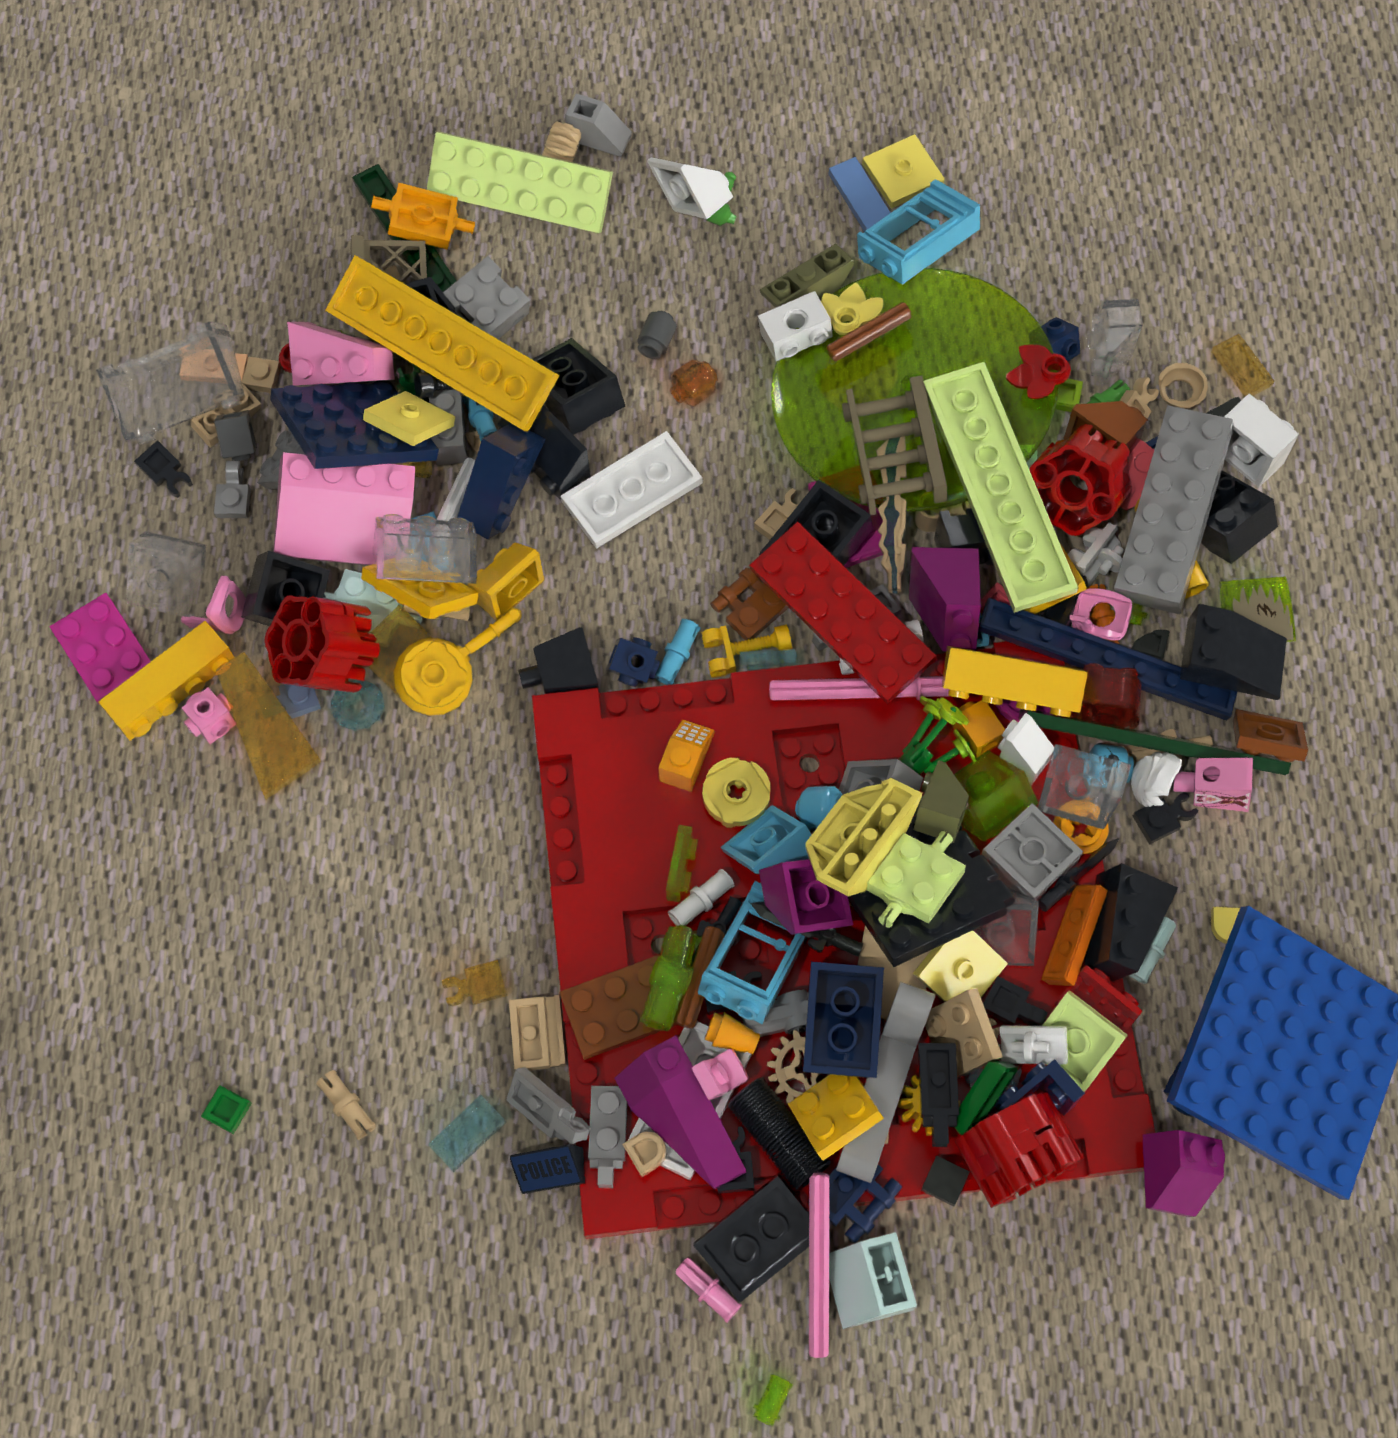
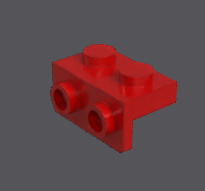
[1055,965,1142,1033]

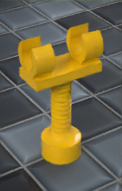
[701,624,792,678]

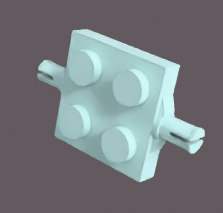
[323,569,422,648]

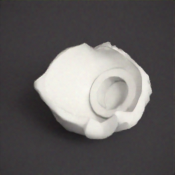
[1131,752,1182,807]

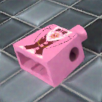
[1173,758,1253,812]

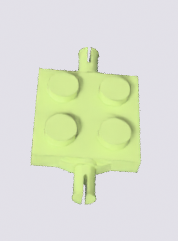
[867,831,966,928]

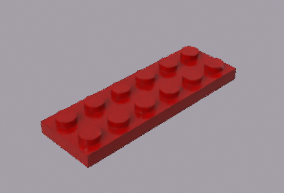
[749,522,937,705]

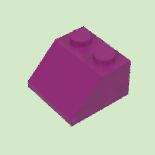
[759,859,853,935]
[1143,1130,1225,1217]

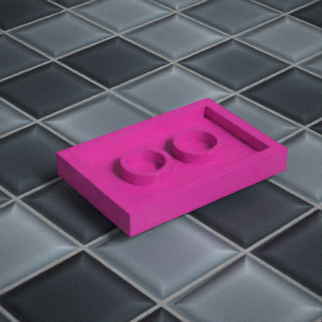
[49,593,151,705]

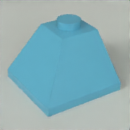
[720,805,812,874]

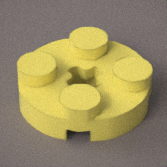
[702,758,770,828]

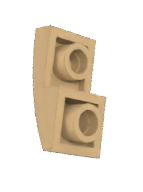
[191,383,261,448]

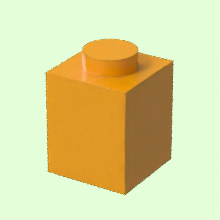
[952,700,1005,759]

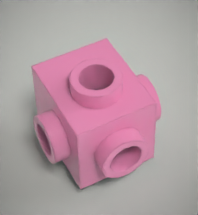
[182,687,236,745]

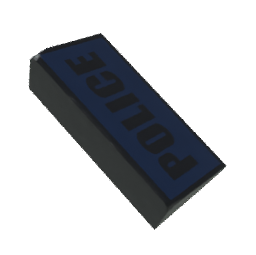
[510,1144,585,1194]

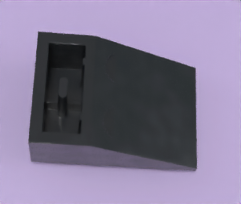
[1201,471,1278,564]

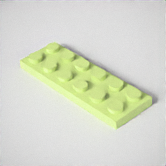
[427,132,613,233]

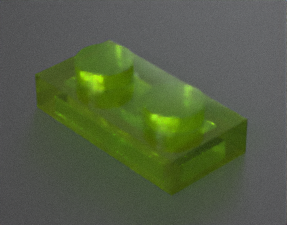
[666,825,698,903]

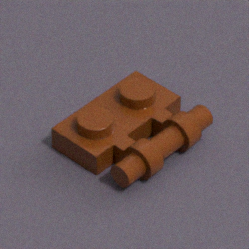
[710,567,789,640]

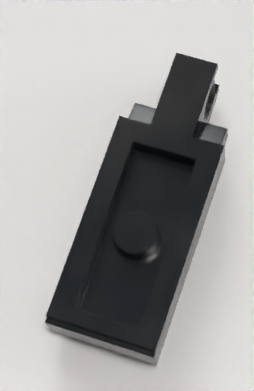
[918,1043,959,1147]

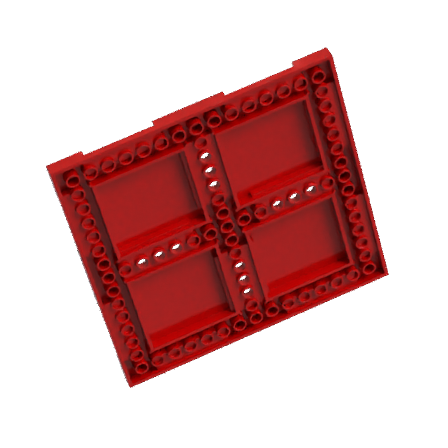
[532,641,1156,1239]

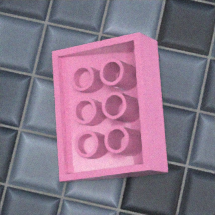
[273,452,415,565]

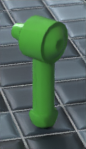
[706,172,737,226]

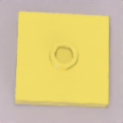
[862,134,945,209]
[363,391,455,446]
[913,931,1008,1002]

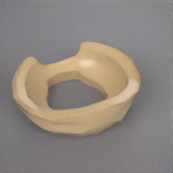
[1159,363,1208,409]

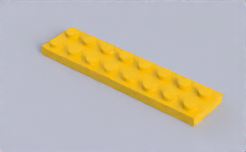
[325,255,560,432]

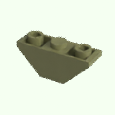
[760,243,854,308]

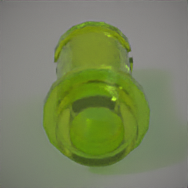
[753,1374,793,1427]

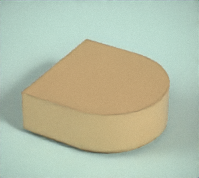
[622,1132,667,1177]

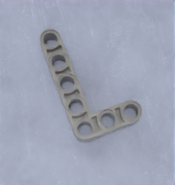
[836,982,935,1183]

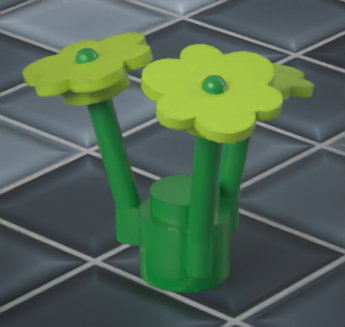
[898,696,977,775]

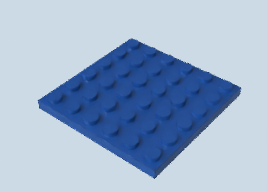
[1167,906,1398,1200]

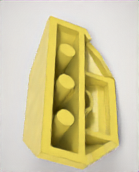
[805,778,922,896]

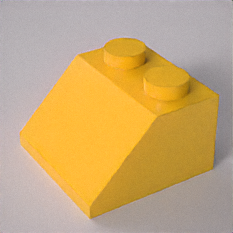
[467,542,544,621]

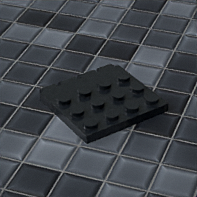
[848,816,1015,967]

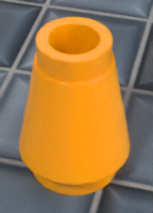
[704,1012,761,1054]

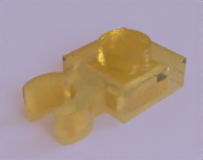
[442,960,507,1006]

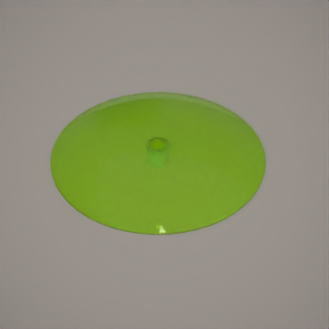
[771,268,1058,511]

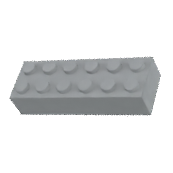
[1114,405,1233,614]

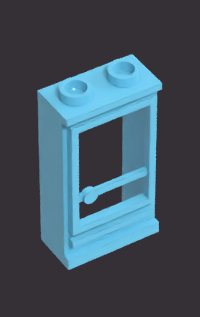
[857,179,980,285]
[698,881,808,1024]

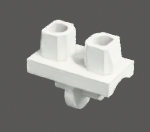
[1068,522,1124,587]
[1000,1025,1068,1064]

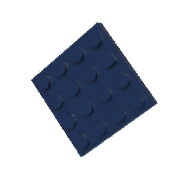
[270,381,439,469]

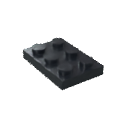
[693,1173,809,1302]

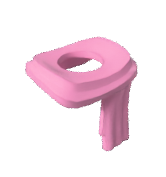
[181,576,246,634]
[1070,588,1132,640]

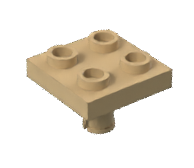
[925,989,1003,1079]

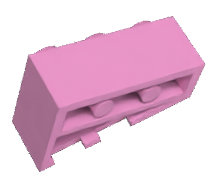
[287,322,395,386]

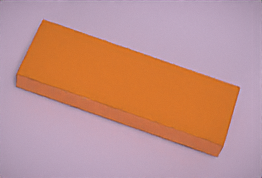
[1041,885,1108,986]

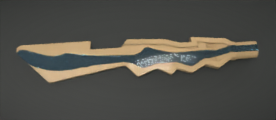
[876,436,907,594]

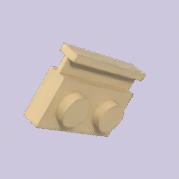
[509,995,566,1071]

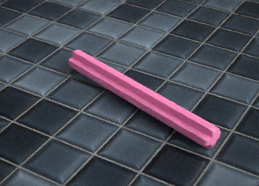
[809,1173,829,1358]

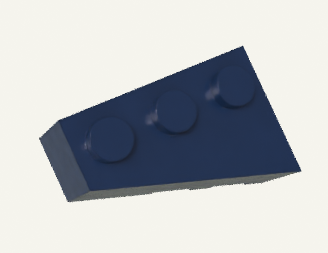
[456,423,545,540]

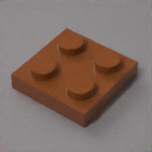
[1233,709,1308,762]

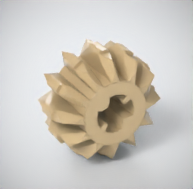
[542,121,581,162]

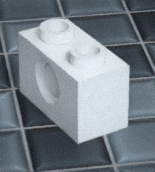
[758,291,833,361]

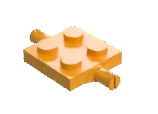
[371,182,475,250]

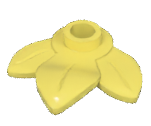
[821,283,883,335]

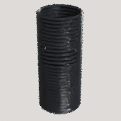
[728,1077,831,1191]

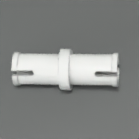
[668,869,735,929]

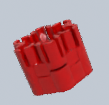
[1029,424,1132,536]
[265,595,380,693]
[955,1092,1085,1208]

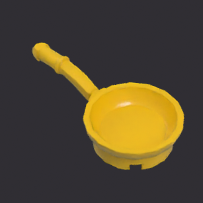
[394,608,522,716]

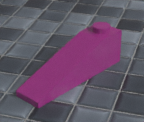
[615,1035,746,1190]

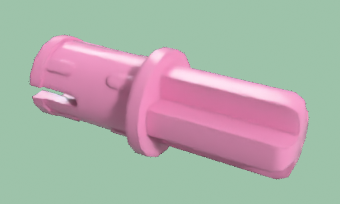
[675,1257,742,1323]

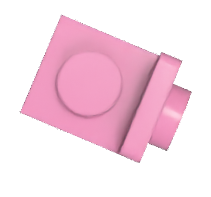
[691,1049,749,1100]

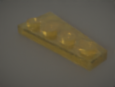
[216,652,322,800]

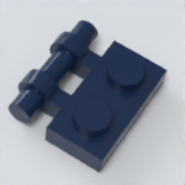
[808,1165,902,1244]

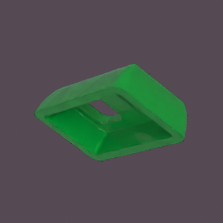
[954,1061,1019,1136]

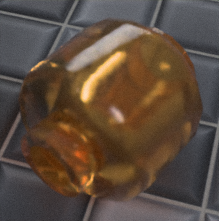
[670,359,718,407]

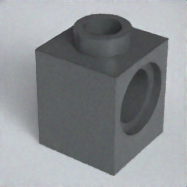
[214,410,257,461]

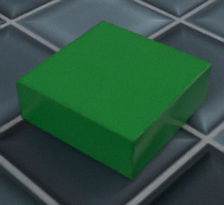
[201,1085,252,1134]

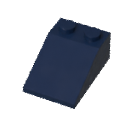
[803,962,884,1078]

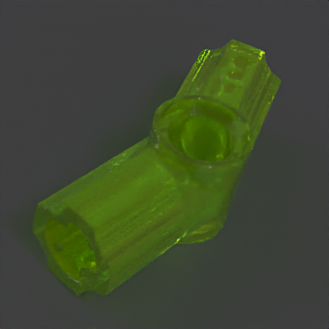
[640,925,697,1032]

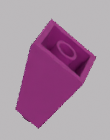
[909,547,981,651]

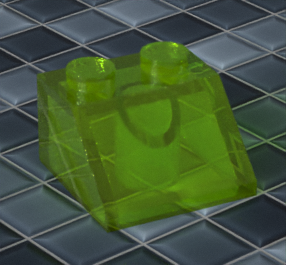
[954,751,1039,842]

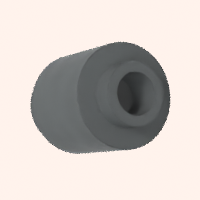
[637,311,677,359]

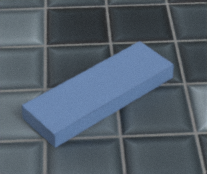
[829,157,891,232]

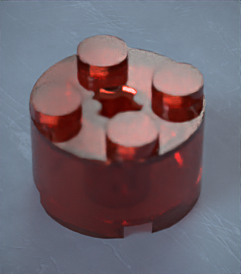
[1071,663,1142,729]

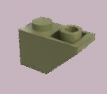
[914,760,969,843]

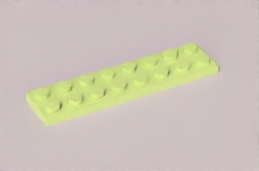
[923,362,1078,613]

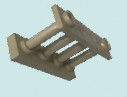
[842,375,947,515]

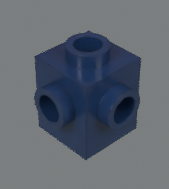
[1029,317,1081,371]
[606,637,660,687]

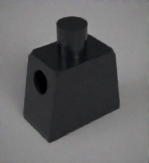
[518,627,599,694]

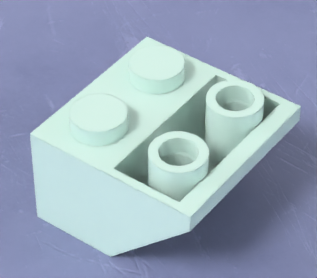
[829,1232,917,1329]

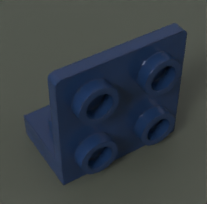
[994,1059,1085,1116]

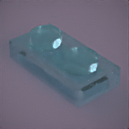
[428,1095,506,1172]

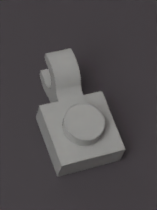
[214,461,251,518]

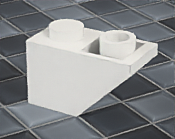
[998,713,1055,785]

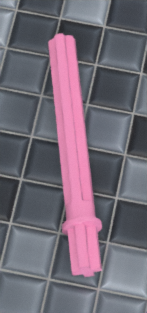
[769,676,949,700]

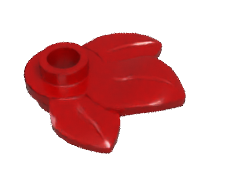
[1006,345,1071,399]

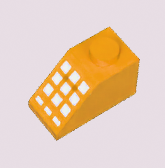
[658,720,715,792]

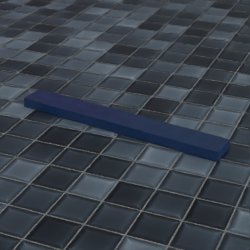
[978,598,1237,721]

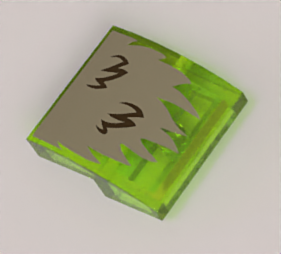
[1219,576,1296,642]

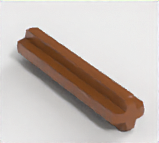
[827,302,911,361]
[675,926,725,1029]

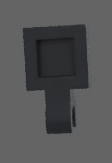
[983,976,1048,1026]

